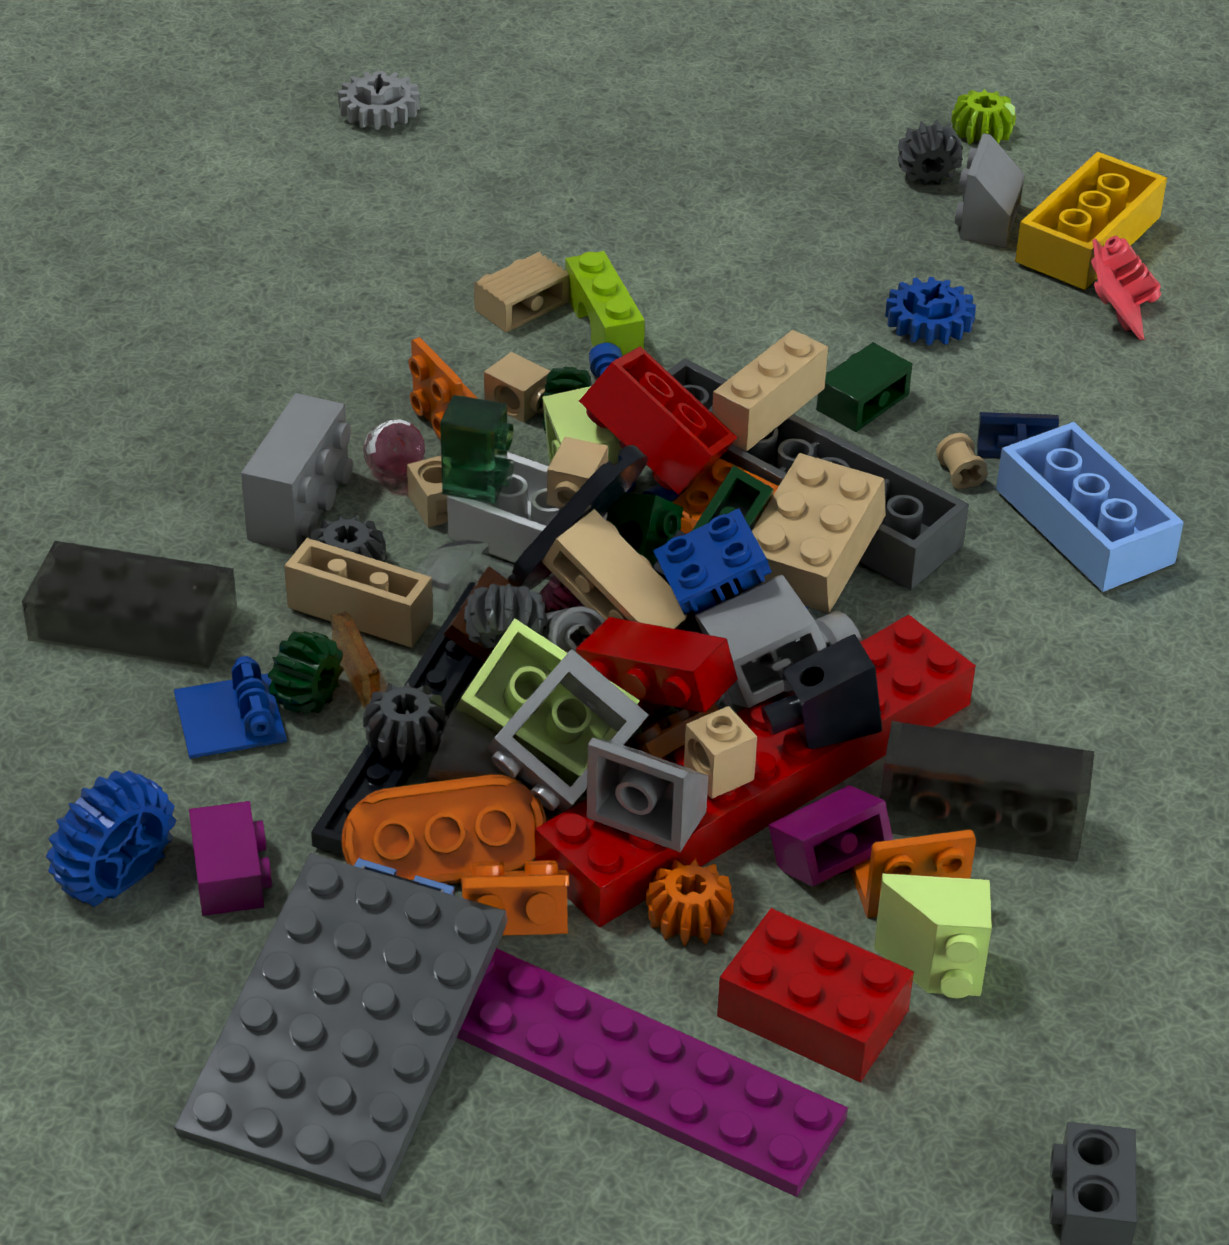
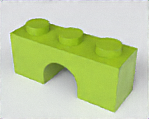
[565,251,645,356]

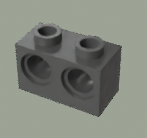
[1049,1122,1137,1245]

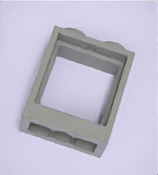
[487,649,649,813]

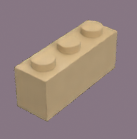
[712,330,828,452]
[542,509,694,630]
[284,538,433,648]

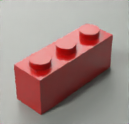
[575,617,738,713]

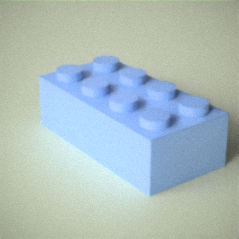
[996,422,1184,592]

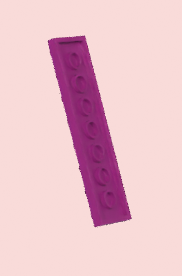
[457,948,848,1197]

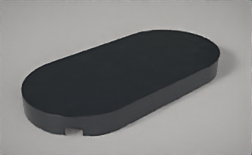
[508,445,648,591]

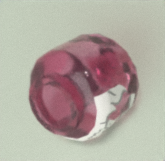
[363,419,425,478]

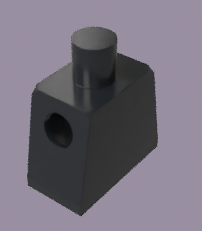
[761,634,882,750]

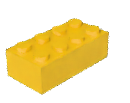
[1015,151,1167,290]

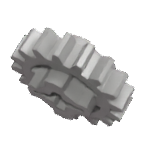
[338,71,420,130]

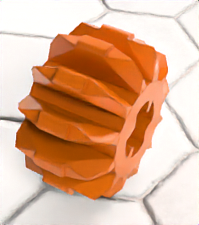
[646,858,734,947]

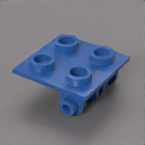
[653,508,772,615]
[174,656,287,759]

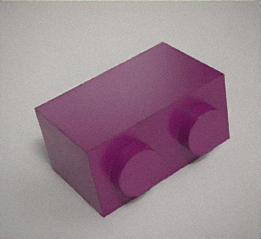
[768,785,893,887]
[189,801,272,916]

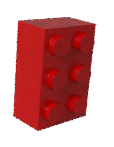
[579,346,738,495]
[717,908,914,1083]

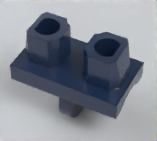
[977,412,1059,458]

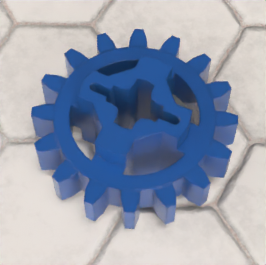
[885,277,976,345]

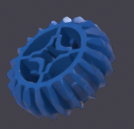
[46,770,177,907]

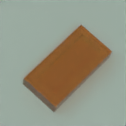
[331,611,380,708]

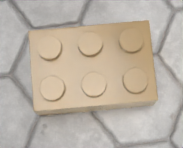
[752,453,886,614]

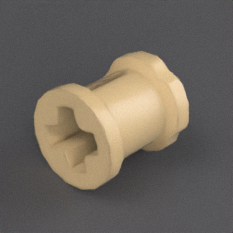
[936,433,988,489]

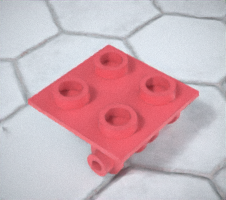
[1091,236,1161,340]

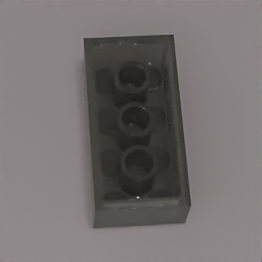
[22,541,237,670]
[880,721,1094,862]

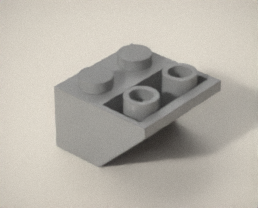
[955,133,1025,247]
[694,575,827,708]

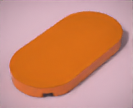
[341,775,546,885]

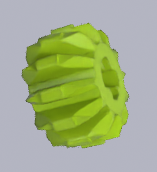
[951,89,1016,144]

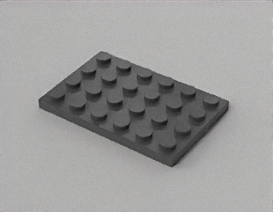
[174,853,508,1202]

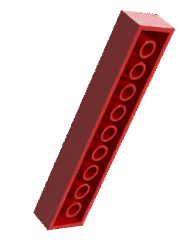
[535,614,976,928]

